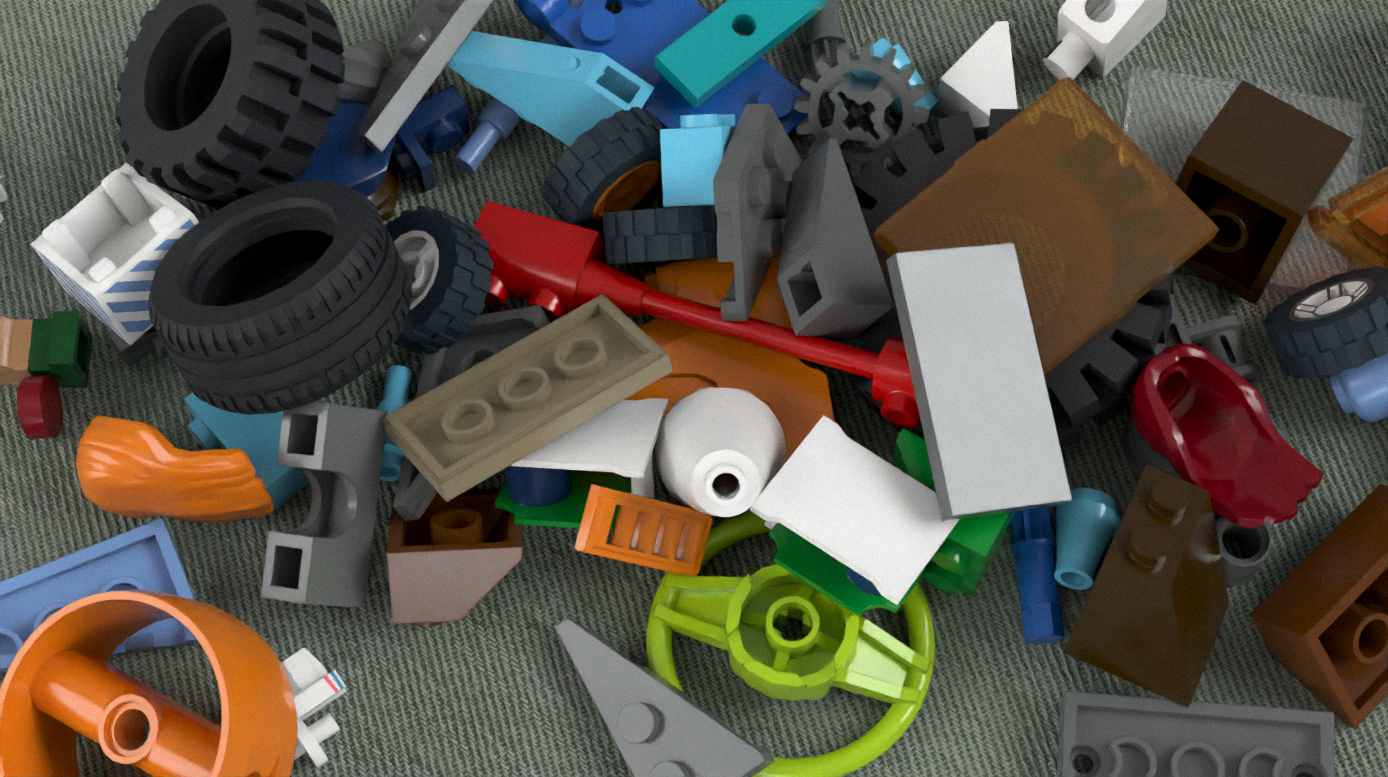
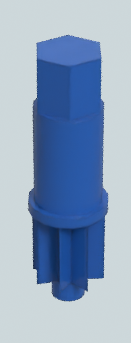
[1010,507,1065,644]

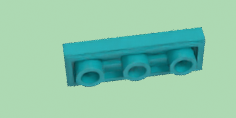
[654,0,829,109]

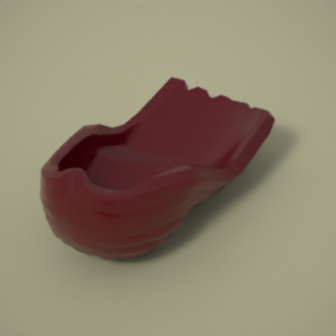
[1132,343,1324,528]

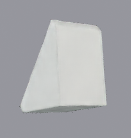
[937,21,1018,128]

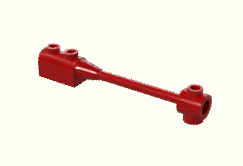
[474,201,920,428]

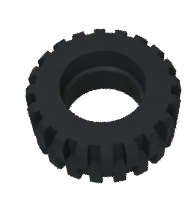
[115,0,345,210]

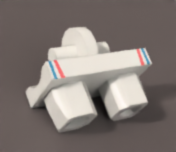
[281,648,347,768]

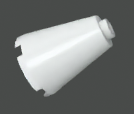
[655,387,786,517]

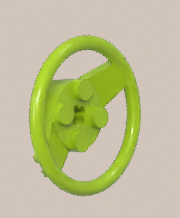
[646,510,935,777]

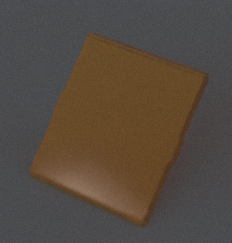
[873,77,1219,376]

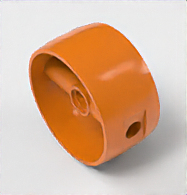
[0,590,298,777]

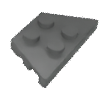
[713,104,803,321]

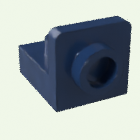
[390,85,470,192]

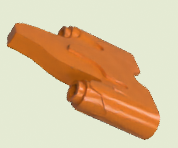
[624,247,835,463]

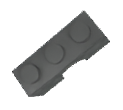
[261,402,388,608]

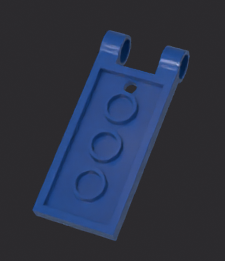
[515,0,808,138]

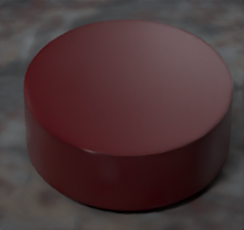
[17,374,63,440]

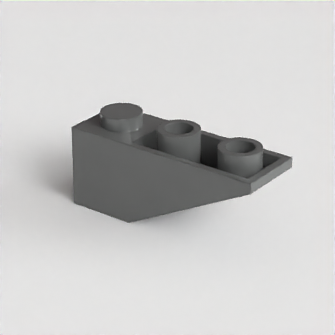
[777,138,894,338]

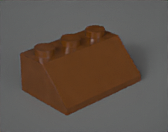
[1250,484,1388,729]

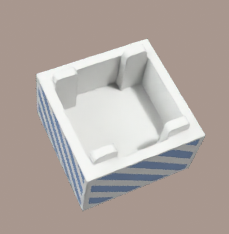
[31,163,199,345]

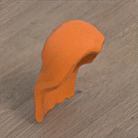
[76,416,274,524]

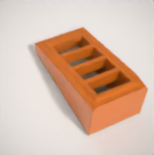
[574,484,713,576]

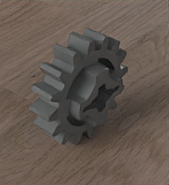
[794,40,930,178]

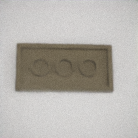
[381,294,673,502]

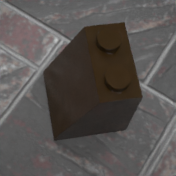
[1161,80,1354,305]
[1064,464,1229,708]

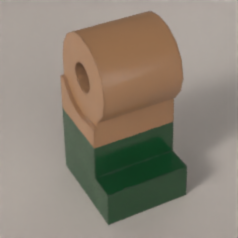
[0,311,92,388]

